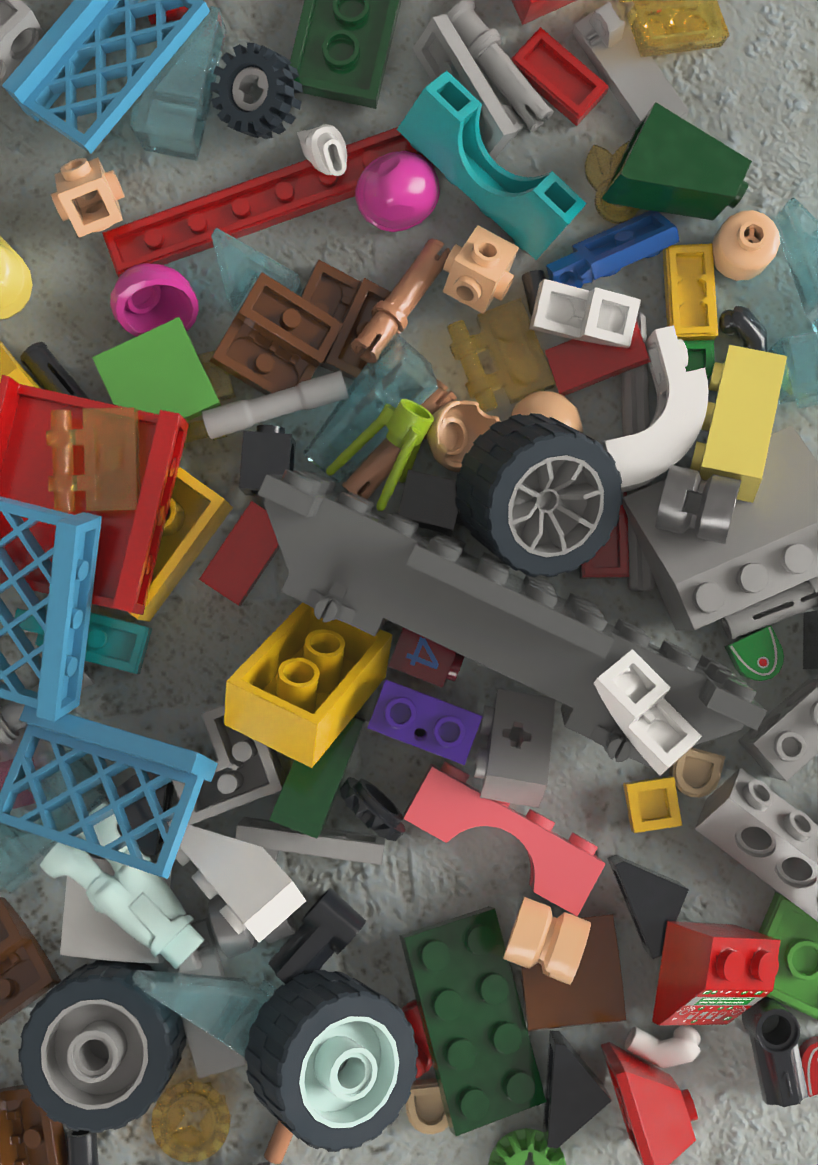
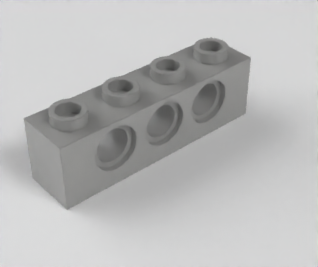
[695,768,818,922]

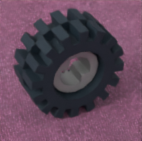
[210,43,303,139]

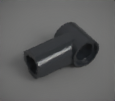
[268,888,366,984]
[742,996,809,1107]

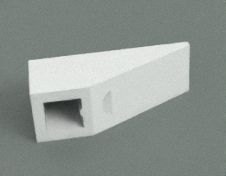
[167,820,306,943]

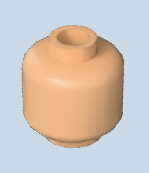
[712,210,780,281]

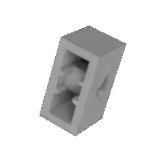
[474,689,556,808]

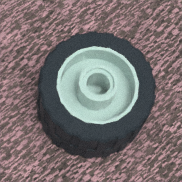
[245,970,418,1152]

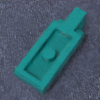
[14,606,152,674]

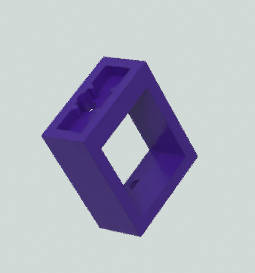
[367,680,483,765]

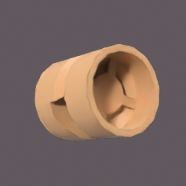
[503,897,591,985]

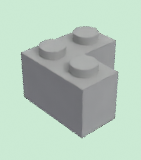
[172,705,286,826]

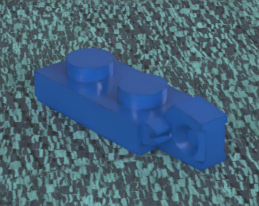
[546,210,680,289]

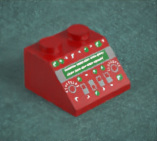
[652,921,781,1026]

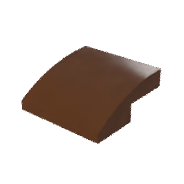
[300,260,391,385]
[209,272,343,395]
[0,897,61,1025]
[521,914,626,1031]
[0,1084,68,1165]

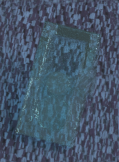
[211,228,302,312]

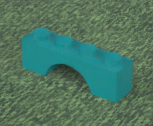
[397,70,587,260]

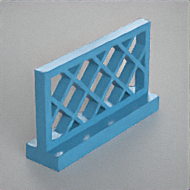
[2,0,210,154]
[0,496,102,722]
[0,705,218,879]

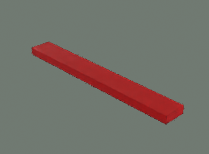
[102,127,436,277]

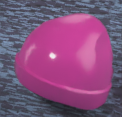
[355,151,440,232]
[110,263,199,337]

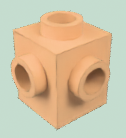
[51,157,125,237]
[443,225,519,314]

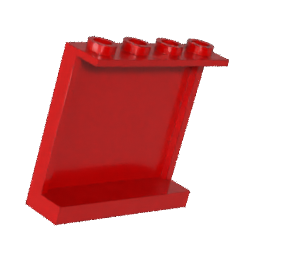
[0,375,189,615]

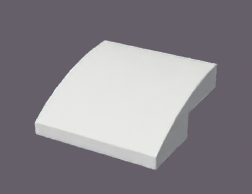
[60,855,172,963]

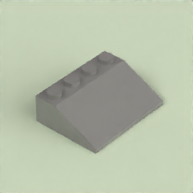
[623,426,818,630]

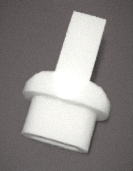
[297,124,347,176]

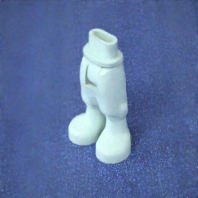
[40,801,205,970]

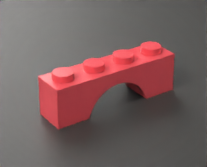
[403,761,606,917]

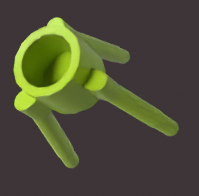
[326,399,434,511]

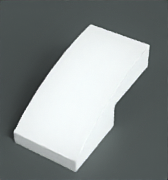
[529,279,641,348]
[594,649,702,776]

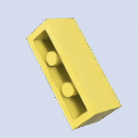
[690,345,787,503]

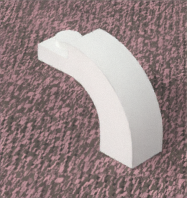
[601,325,708,493]

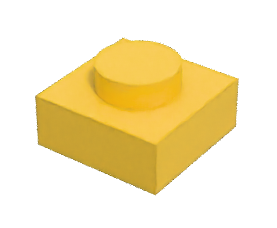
[623,776,682,833]

